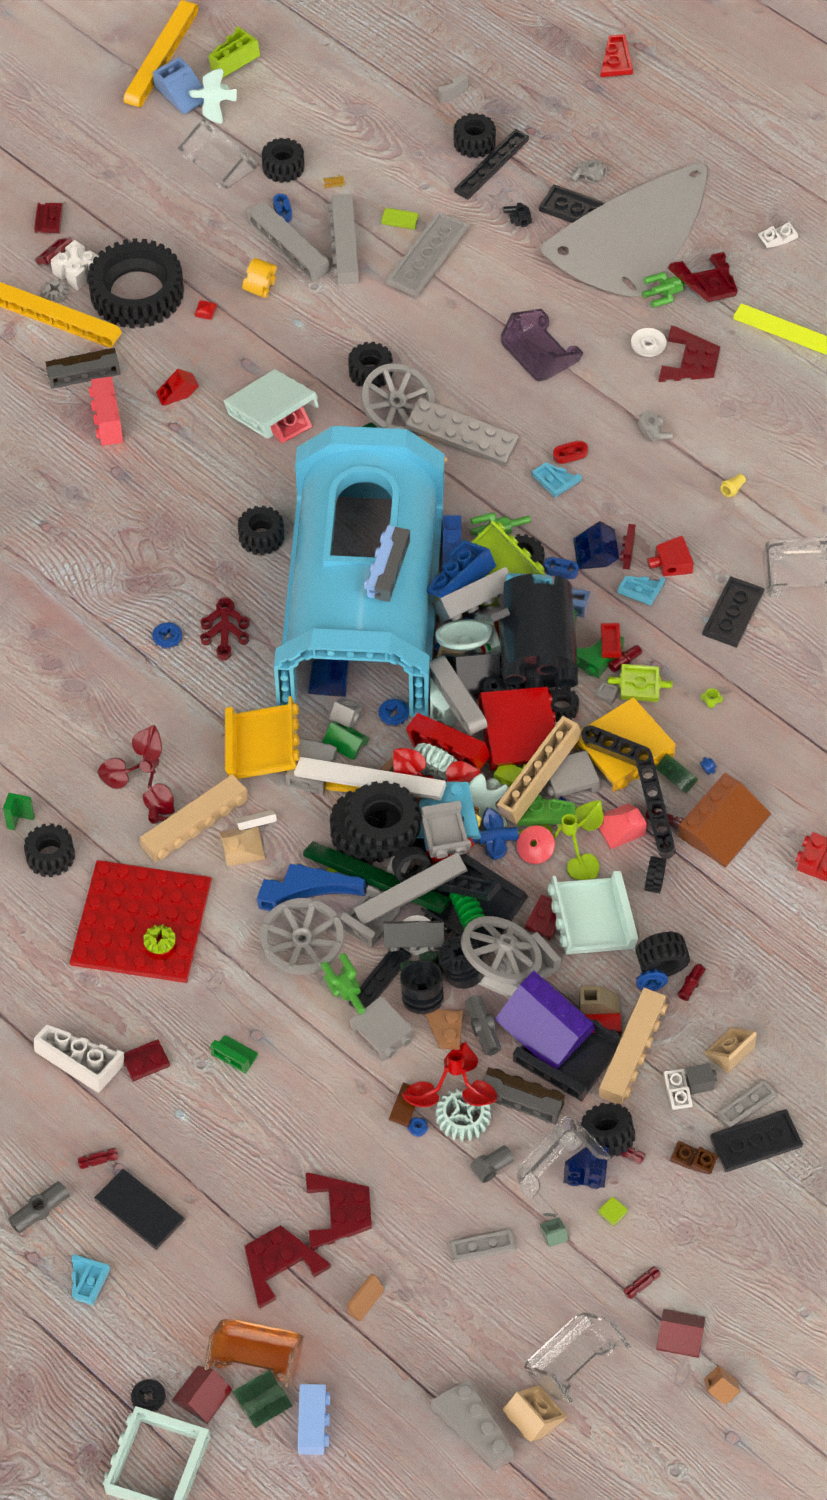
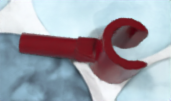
[148,809,168,824]

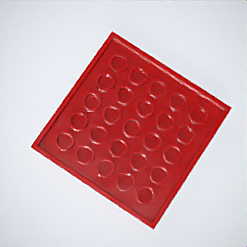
[70,860,212,983]

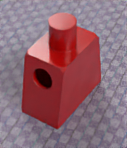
[647,535,694,576]

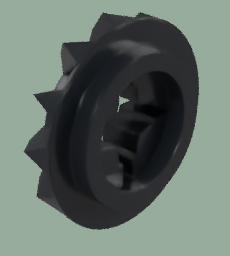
[131,1379,166,1411]

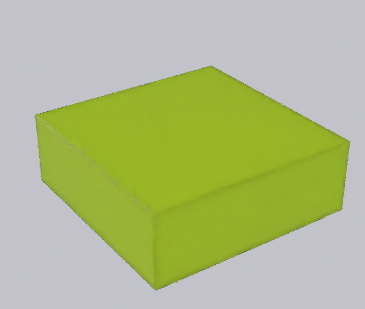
[598,1196,628,1226]

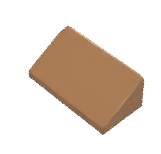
[347,1273,384,1321]

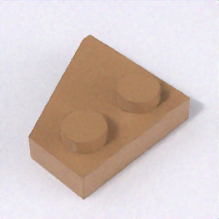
[424,1009,463,1050]

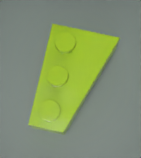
[208,26,260,78]

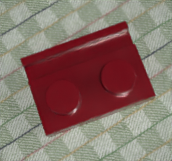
[34,203,63,234]
[35,237,72,265]
[620,524,636,570]
[524,894,557,941]
[124,1039,170,1082]

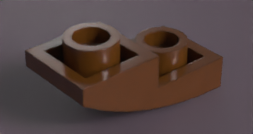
[388,1082,416,1127]
[669,1141,718,1174]

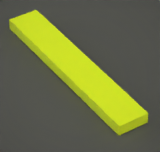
[733,303,827,355]

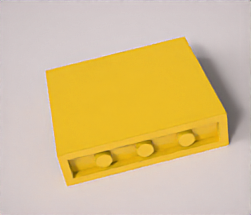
[225,696,300,779]
[574,697,676,792]

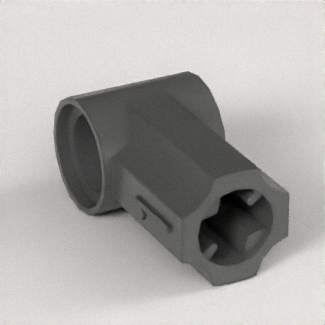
[470,1145,514,1183]

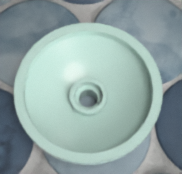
[435,619,492,652]

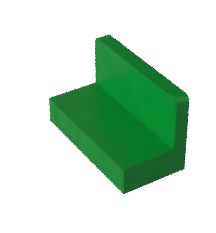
[322,721,370,760]
[3,793,35,830]
[210,1035,258,1074]

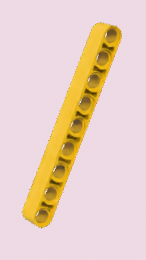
[124,0,199,108]
[0,282,122,348]

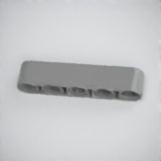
[430,656,487,735]

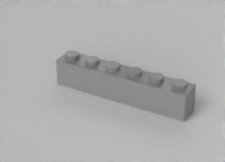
[328,194,359,284]
[248,201,329,283]

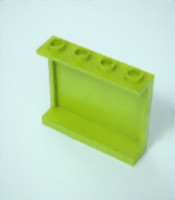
[471,520,545,607]

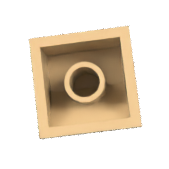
[503,1385,567,1442]

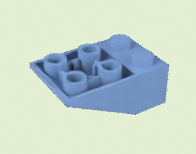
[153,57,204,114]

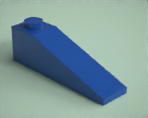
[427,540,496,598]

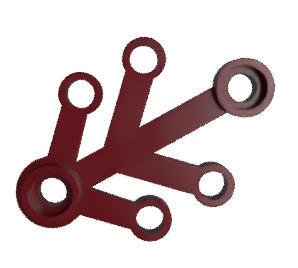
[200,597,249,661]

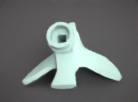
[188,68,237,124]
[469,773,509,827]

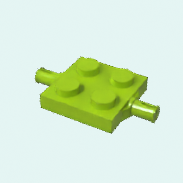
[607,664,673,702]

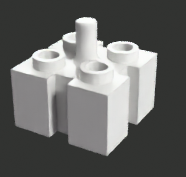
[51,240,99,291]

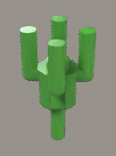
[642,272,686,308]
[470,512,531,536]
[321,953,365,1014]

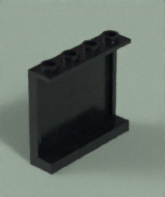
[421,854,528,955]
[513,1010,621,1102]

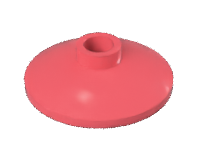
[517,825,555,864]

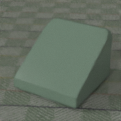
[540,1218,568,1247]

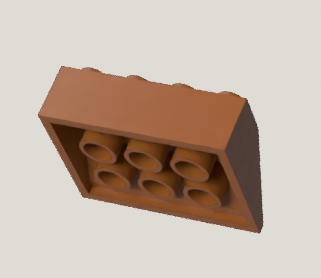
[678,773,771,868]

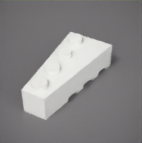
[34,1025,124,1093]

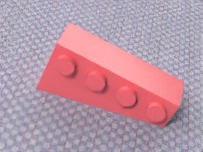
[88,376,123,446]

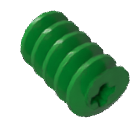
[449,893,485,931]

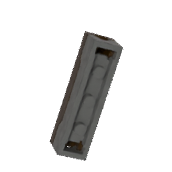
[45,348,121,389]
[483,1067,565,1125]

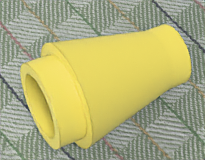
[720,474,746,497]

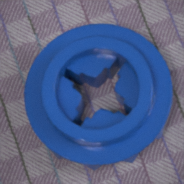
[152,622,182,649]
[379,699,409,726]
[636,969,668,991]

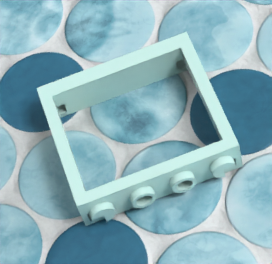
[102,1406,210,1500]

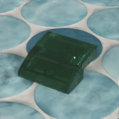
[232,1369,293,1429]

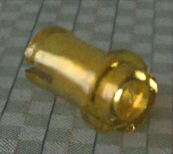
[323,174,345,189]

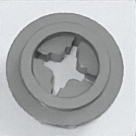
[41,279,69,302]

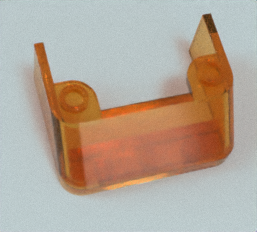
[204,1319,304,1387]

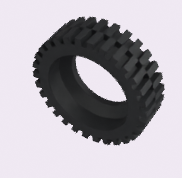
[88,238,184,329]

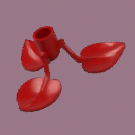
[393,748,480,783]
[402,1042,497,1107]

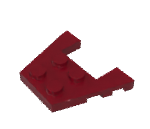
[668,252,738,302]
[659,325,720,382]
[306,1173,372,1251]
[244,1225,330,1309]

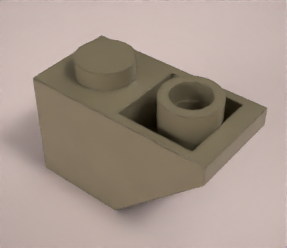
[579,986,620,1014]

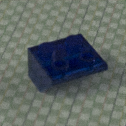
[573,521,619,569]
[308,659,350,697]
[563,1145,609,1189]

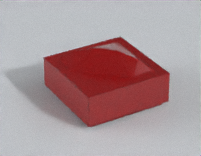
[195,300,217,320]

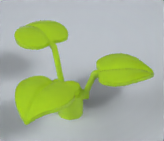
[518,800,604,880]

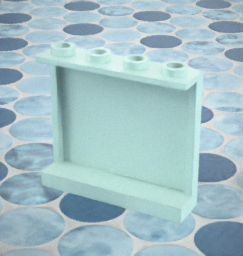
[224,369,319,439]
[547,871,638,955]

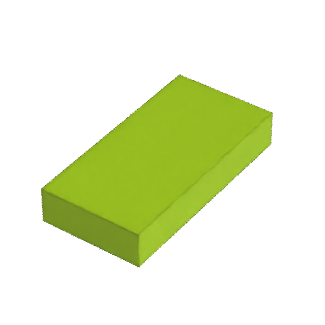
[381,208,419,230]

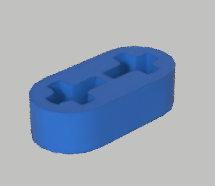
[273,194,292,223]
[544,557,579,579]

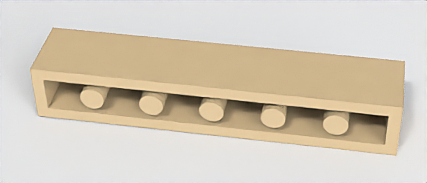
[497,716,582,824]
[140,774,248,863]
[599,988,668,1105]

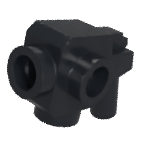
[503,203,532,227]

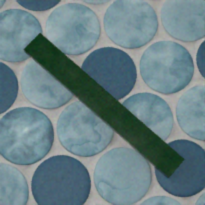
[303,841,451,914]

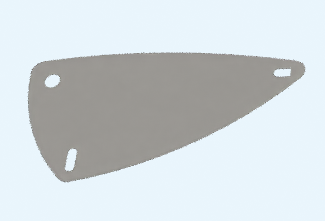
[541,163,707,297]

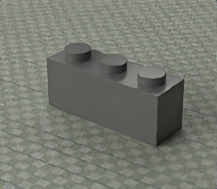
[383,921,444,951]

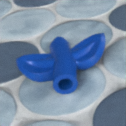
[472,807,519,860]

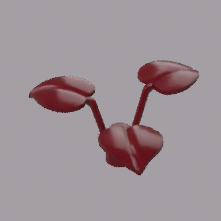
[98,725,175,815]

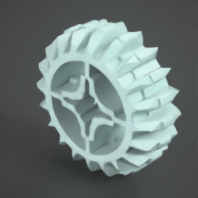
[413,743,457,780]
[436,1087,491,1142]

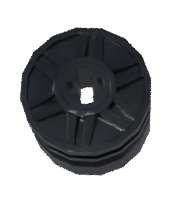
[438,935,485,989]
[400,960,444,1014]

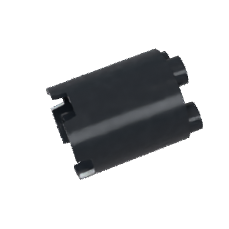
[497,573,578,689]

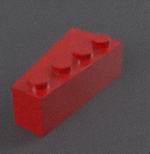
[406,712,491,770]

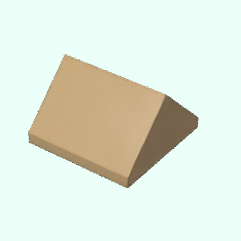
[704,1027,757,1074]

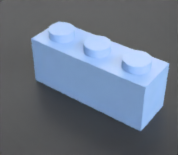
[298,1384,330,1455]

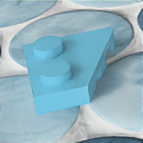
[532,462,582,498]
[617,576,666,606]
[72,1254,111,1305]

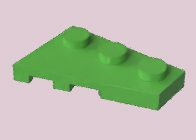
[517,795,576,826]

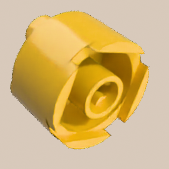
[242,258,278,298]

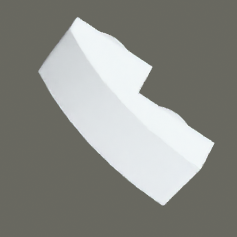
[758,222,798,248]
[663,1069,693,1110]

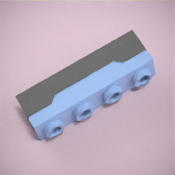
[364,525,410,602]

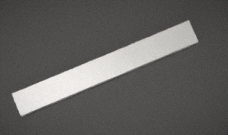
[294,757,447,801]

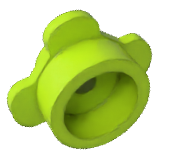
[700,688,723,708]

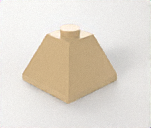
[219,826,265,866]

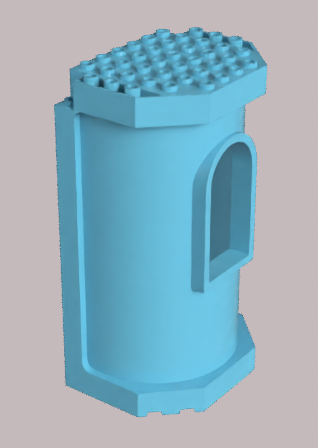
[274,426,444,717]

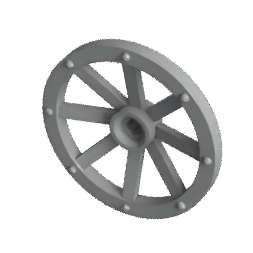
[361,363,435,433]
[260,898,344,975]
[461,916,542,984]

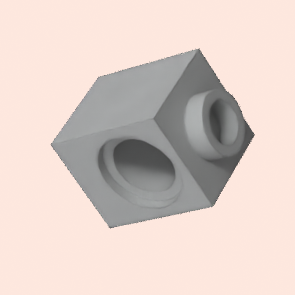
[329,697,362,727]

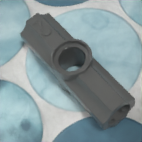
[465,995,501,1056]
[8,1181,69,1234]

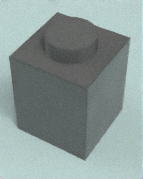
[685,1063,717,1095]

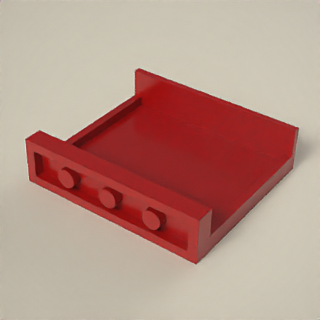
[477,687,556,771]

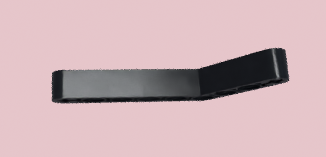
[581,725,675,859]

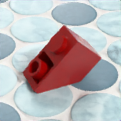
[156,368,199,406]

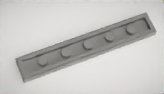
[353,852,468,926]

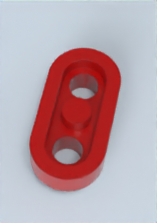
[553,441,588,464]

